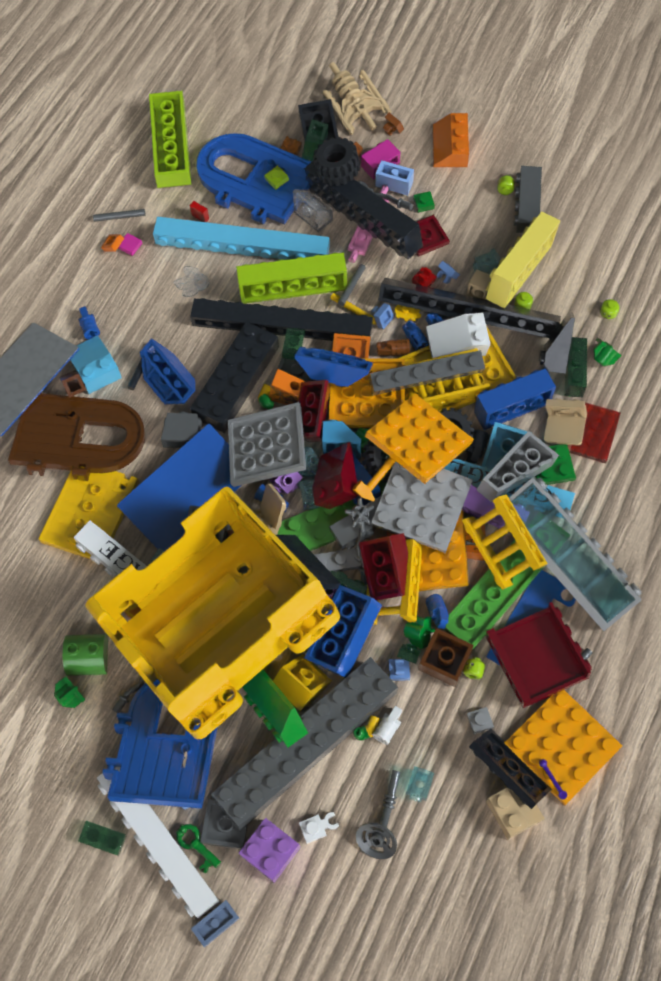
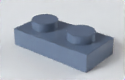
[191,900,240,947]

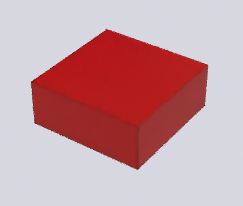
[189,201,209,222]

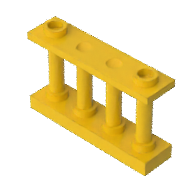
[405,348,490,408]
[462,494,548,590]
[366,539,422,625]

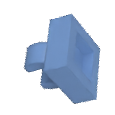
[436,261,460,284]
[371,303,394,330]
[389,658,410,681]

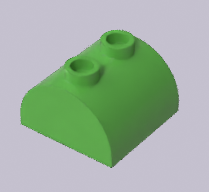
[63,634,109,676]

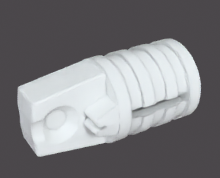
[372,706,402,745]

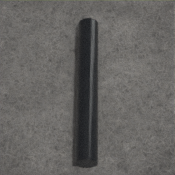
[128,358,143,390]

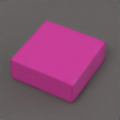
[118,233,142,256]

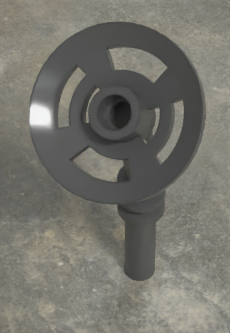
[356,770,401,859]

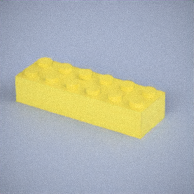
[486,212,560,309]

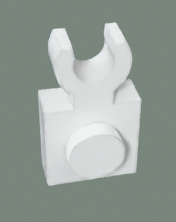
[299,812,339,844]

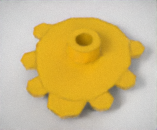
[395,305,421,322]

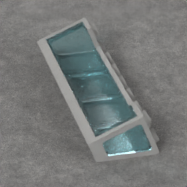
[509,477,642,631]

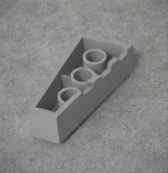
[477,431,559,503]

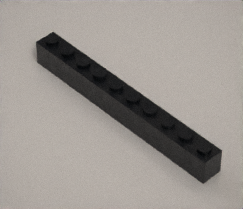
[378,278,561,338]
[190,298,373,341]

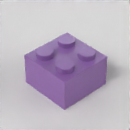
[239,818,301,883]

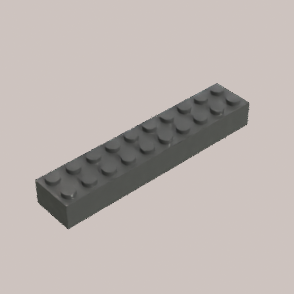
[211,657,398,831]

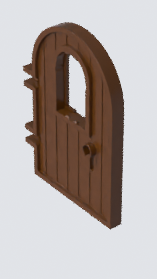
[8,393,145,481]

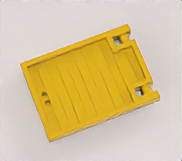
[39,466,139,559]

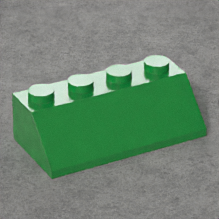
[242,669,308,748]

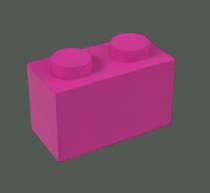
[361,139,401,180]

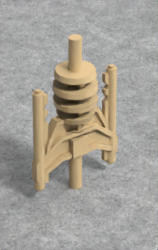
[323,62,392,135]

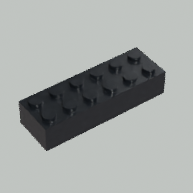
[190,322,279,433]

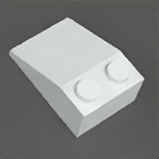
[425,313,491,358]

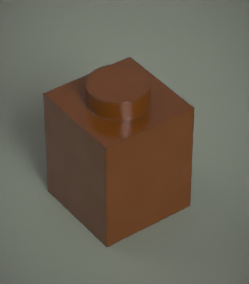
[59,370,86,398]

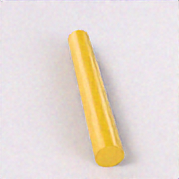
[330,293,377,325]

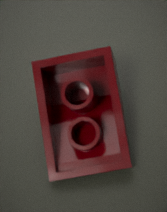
[312,442,358,509]
[359,533,408,601]

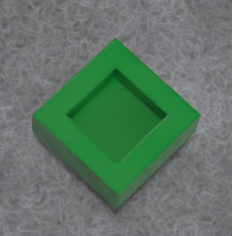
[413,191,435,213]

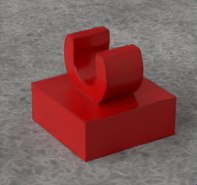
[412,267,437,287]

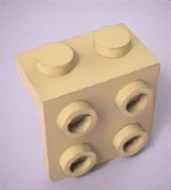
[544,398,587,445]
[251,484,286,535]

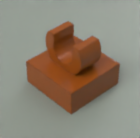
[383,112,404,136]
[280,136,302,156]

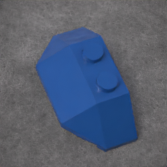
[140,339,196,404]
[295,347,373,387]

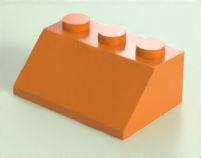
[433,113,469,167]

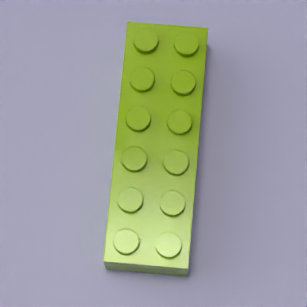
[149,91,192,188]
[236,253,347,304]

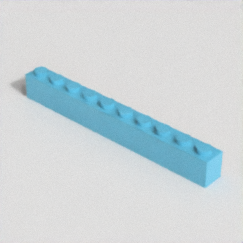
[153,217,330,260]

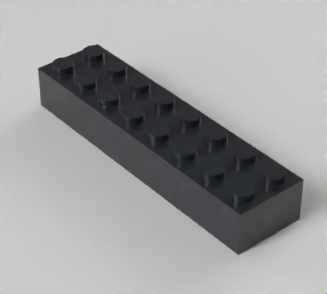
[304,160,423,260]

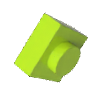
[264,165,289,190]

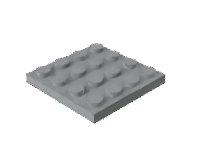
[228,402,306,487]
[371,462,473,553]

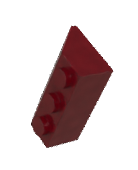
[298,380,330,442]

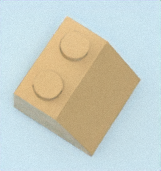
[486,787,545,840]

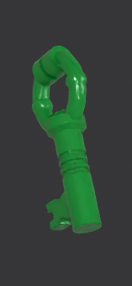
[176,824,221,873]

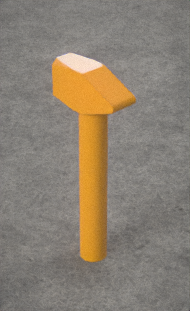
[352,457,396,501]

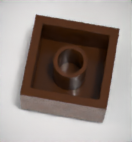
[418,628,474,687]

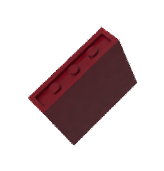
[486,602,592,708]

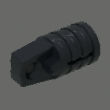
[466,429,489,464]

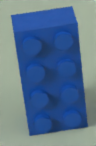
[474,368,556,430]
[304,585,382,678]

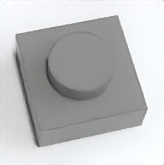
[467,707,494,734]

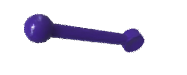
[539,759,567,800]

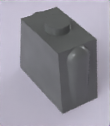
[161,412,202,448]

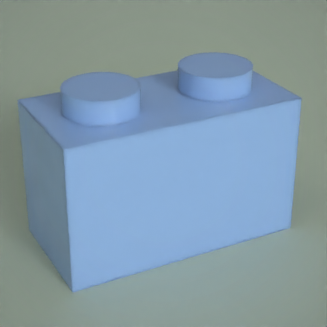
[375,160,414,196]

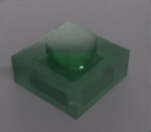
[397,644,421,664]

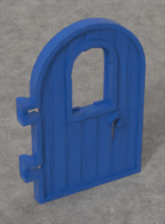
[197,133,311,225]
[102,679,218,808]

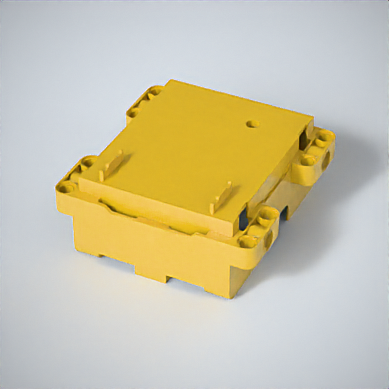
[85,487,340,739]

